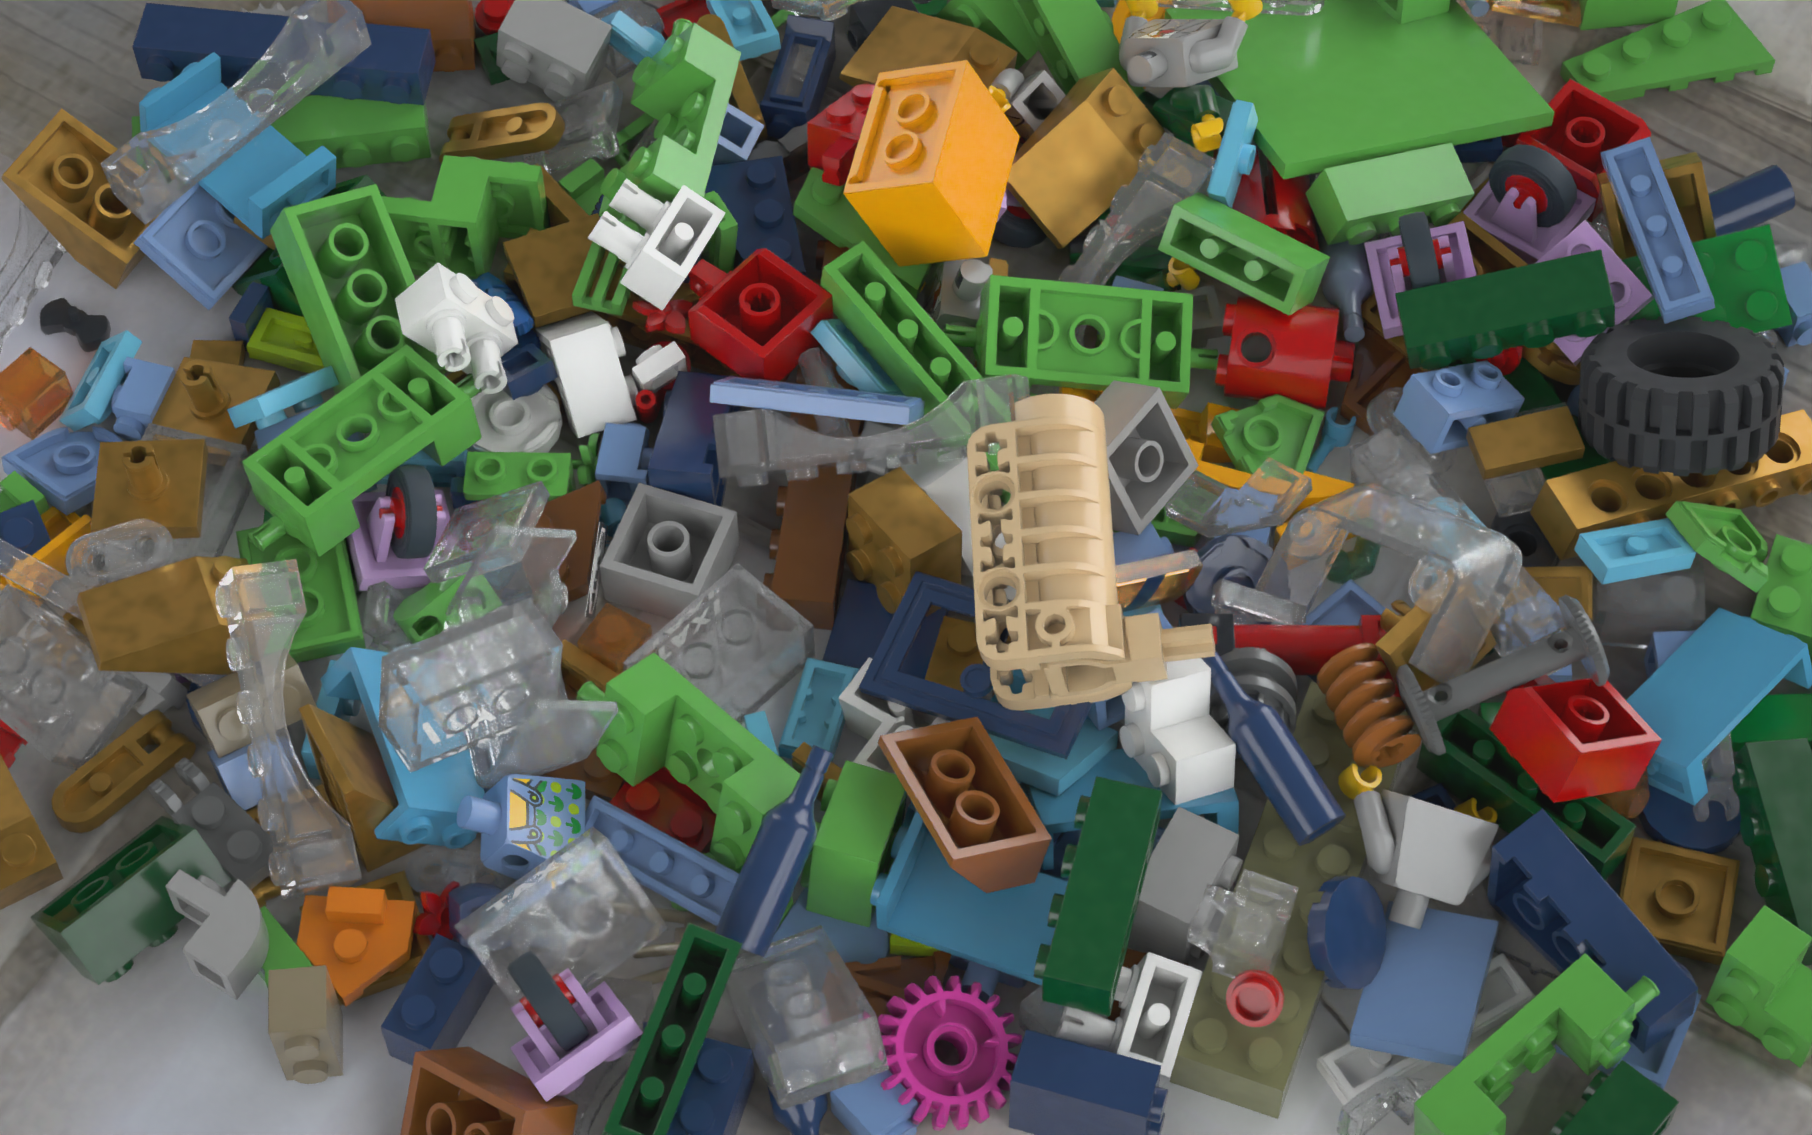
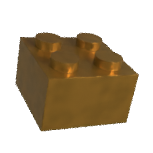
[846,467,962,617]

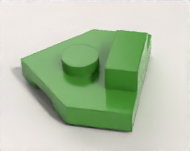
[1211,394,1325,487]
[1665,501,1768,593]

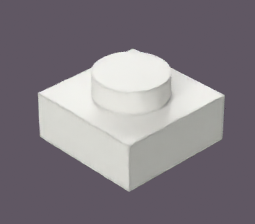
[632,341,687,393]

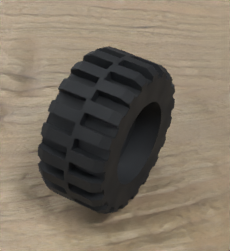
[1578,316,1785,476]

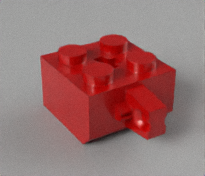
[1516,79,1651,223]
[807,84,875,186]
[688,248,834,382]
[1489,674,1662,803]

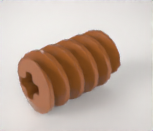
[1317,643,1422,768]

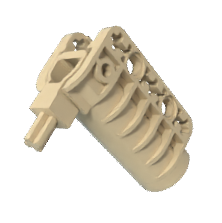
[967,393,1215,711]

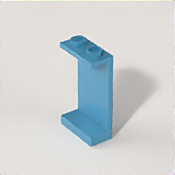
[139,52,336,240]
[1626,607,1812,806]
[320,647,485,849]
[1018,748,1239,870]
[870,810,1068,986]

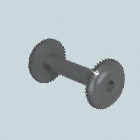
[1396,595,1610,755]

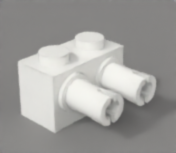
[588,178,725,311]
[395,263,518,394]
[1055,952,1202,1087]

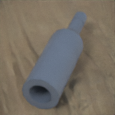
[1315,217,1372,342]

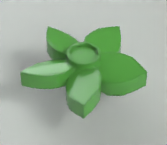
[572,433,599,486]

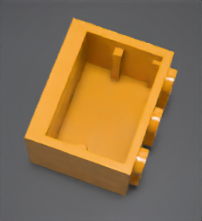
[843,60,1020,267]

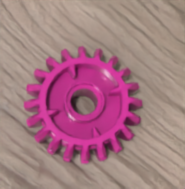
[869,976,1022,1131]

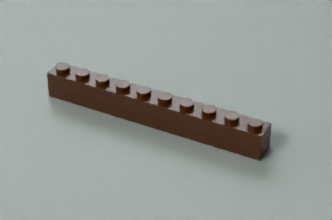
[762,240,865,630]

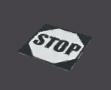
[585,522,609,619]

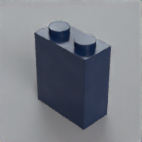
[1009,1029,1168,1135]

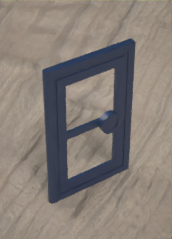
[859,571,1093,759]

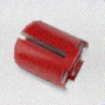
[1232,147,1320,252]

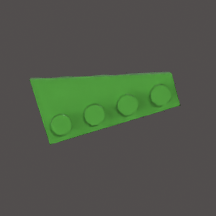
[1560,0,1775,102]

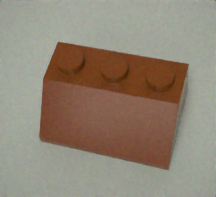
[323,0,476,72]
[878,716,1052,893]
[400,1046,579,1135]

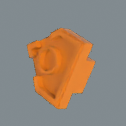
[296,886,418,1007]

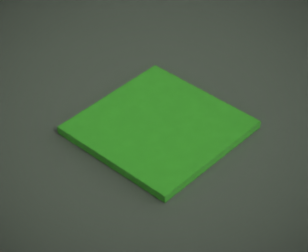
[1165,0,1554,179]

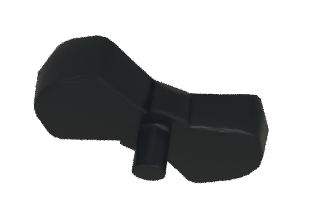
[40,298,111,352]

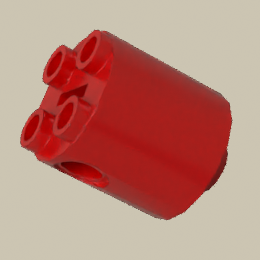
[1215,296,1356,410]

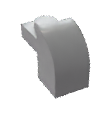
[165,869,269,1000]

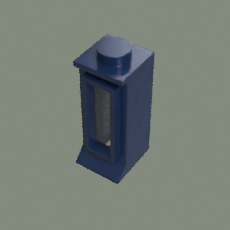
[759,14,836,140]

